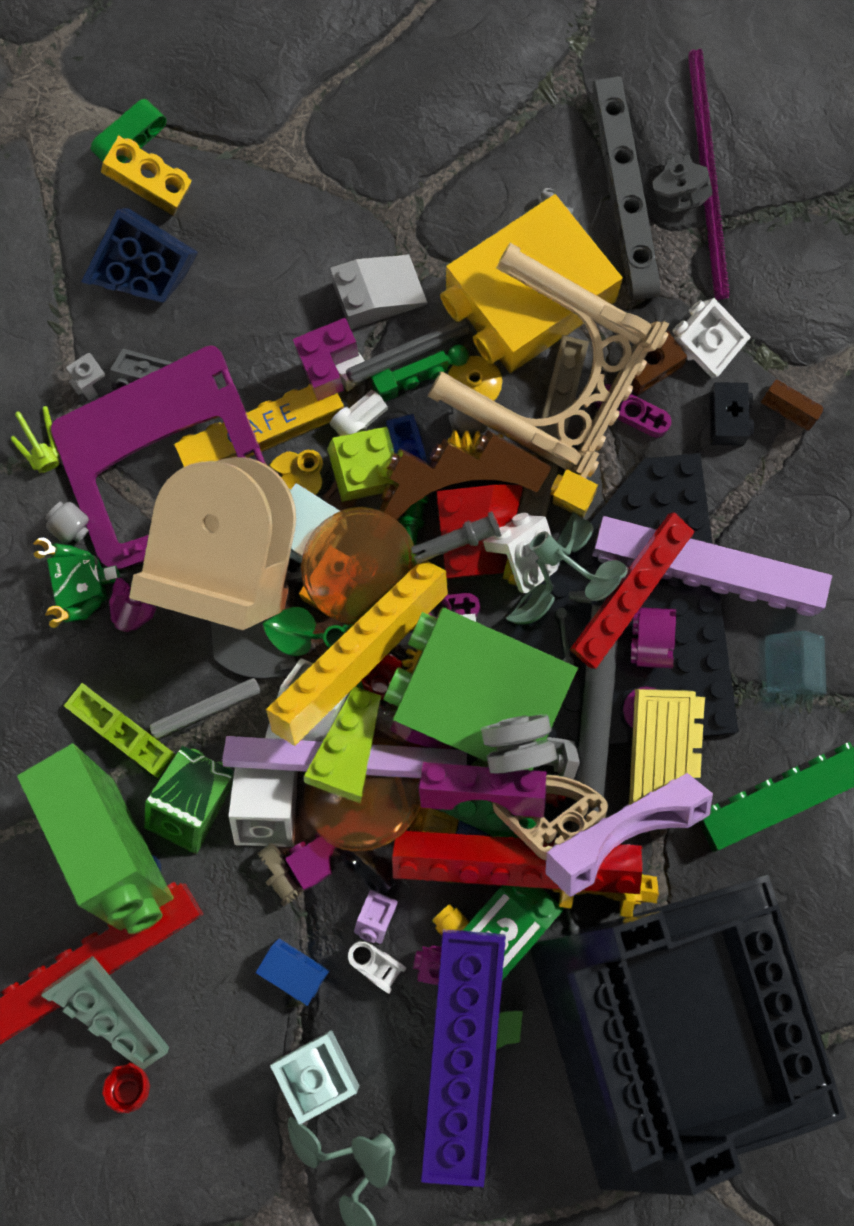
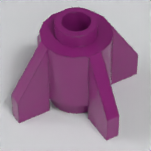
[109,578,157,632]

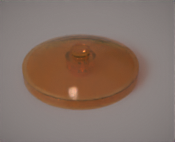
[301,507,417,624]
[304,737,421,851]

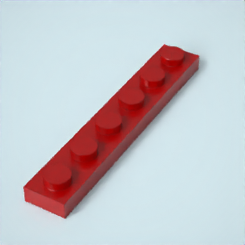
[570,512,695,669]

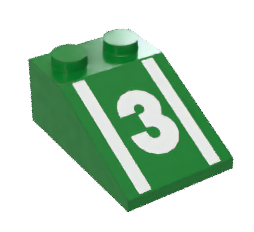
[462,885,564,980]

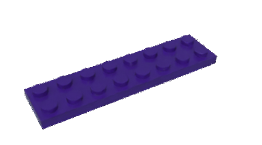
[421,929,506,1187]

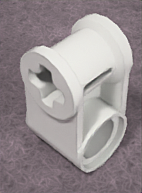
[348,941,406,994]

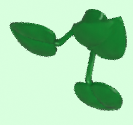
[263,582,393,689]

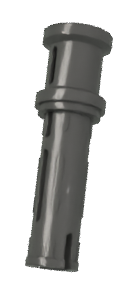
[411,511,502,564]

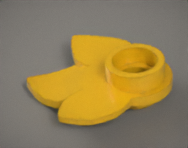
[270,450,323,495]

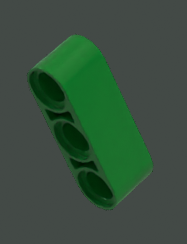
[90,99,167,163]

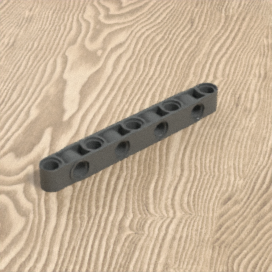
[593,76,660,301]

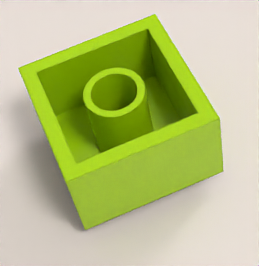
[327,427,394,502]

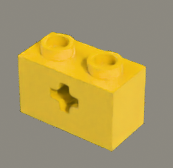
[550,469,598,518]

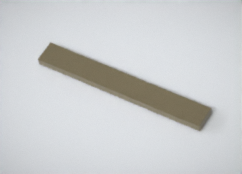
[518,335,589,517]

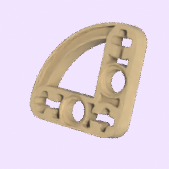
[493,775,608,860]

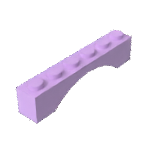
[546,773,713,897]

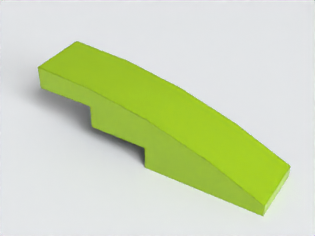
[64,683,176,778]

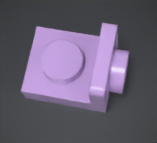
[354,890,398,944]

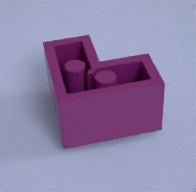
[293,318,359,401]

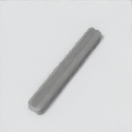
[150,678,260,739]

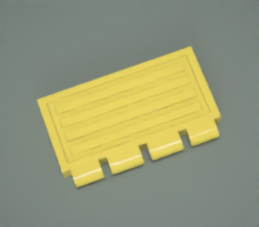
[629,689,705,805]

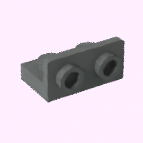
[110,349,173,391]

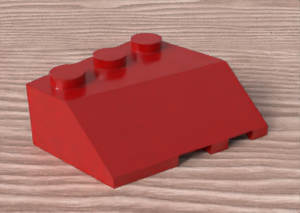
[437,485,523,579]

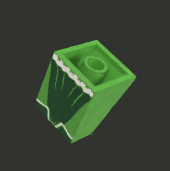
[144,746,234,854]

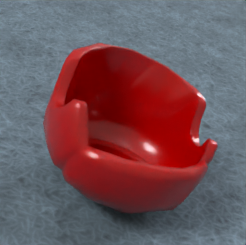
[361,653,403,701]
[102,1063,150,1114]

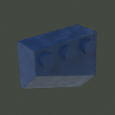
[81,208,198,303]

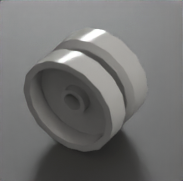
[481,714,557,773]

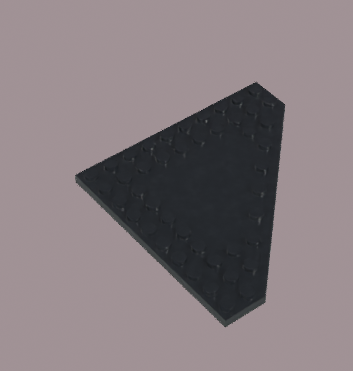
[451,453,739,758]

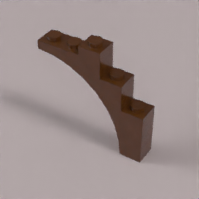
[367,430,552,540]

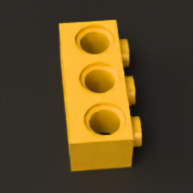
[101,136,192,216]

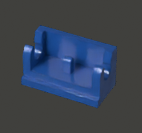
[256,938,330,1006]

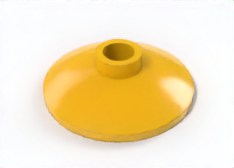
[448,356,502,401]

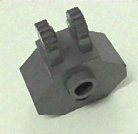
[653,150,712,212]

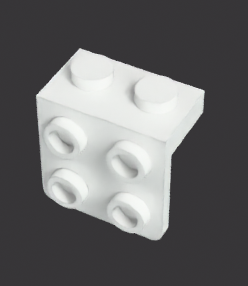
[483,513,560,593]

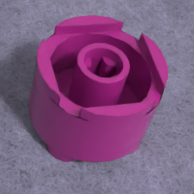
[631,607,676,669]

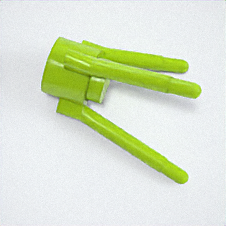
[11,406,60,473]

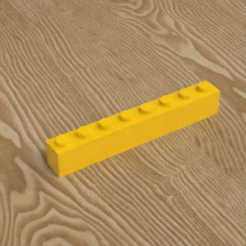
[266,560,448,746]

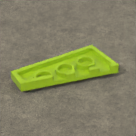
[304,687,381,804]

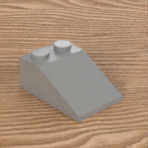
[330,255,427,330]

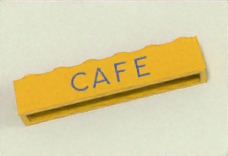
[174,384,344,467]

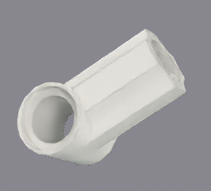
[330,390,388,436]

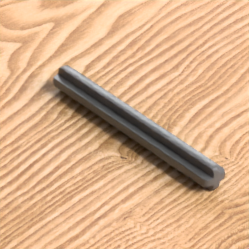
[346,320,470,383]

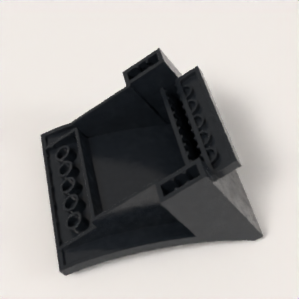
[530,875,847,1196]

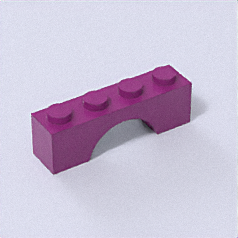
[419,762,547,818]
[285,794,407,890]

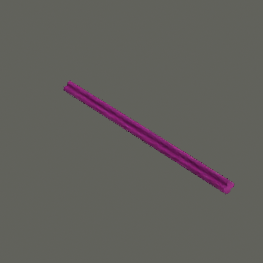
[688,48,730,301]

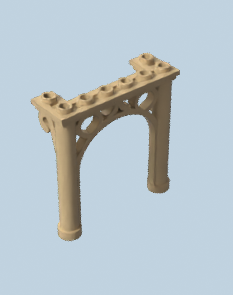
[428,243,669,478]

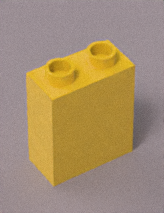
[440,194,623,374]

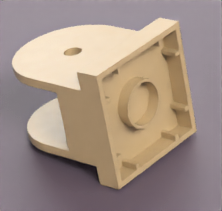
[129,457,296,630]

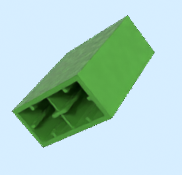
[383,607,578,771]
[17,743,174,934]

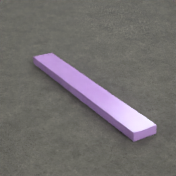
[222,736,467,778]

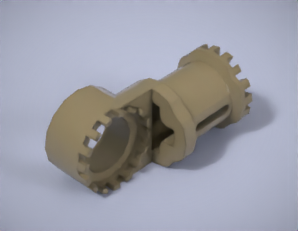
[258,843,305,907]

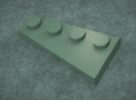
[41,956,169,1070]

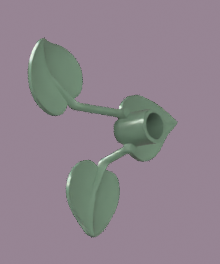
[505,512,628,624]
[288,1117,395,1226]

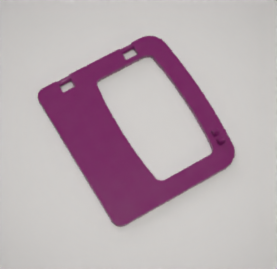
[51,345,267,570]

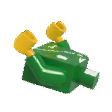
[33,538,120,628]

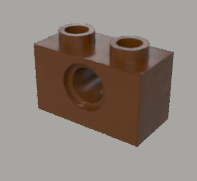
[619,331,687,396]

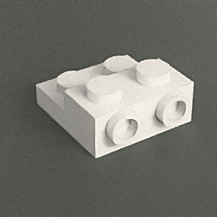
[672,298,750,379]

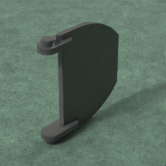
[211,567,317,679]

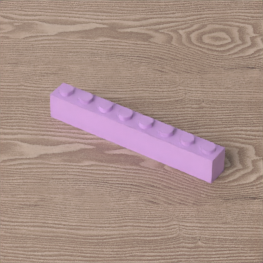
[592,516,832,616]

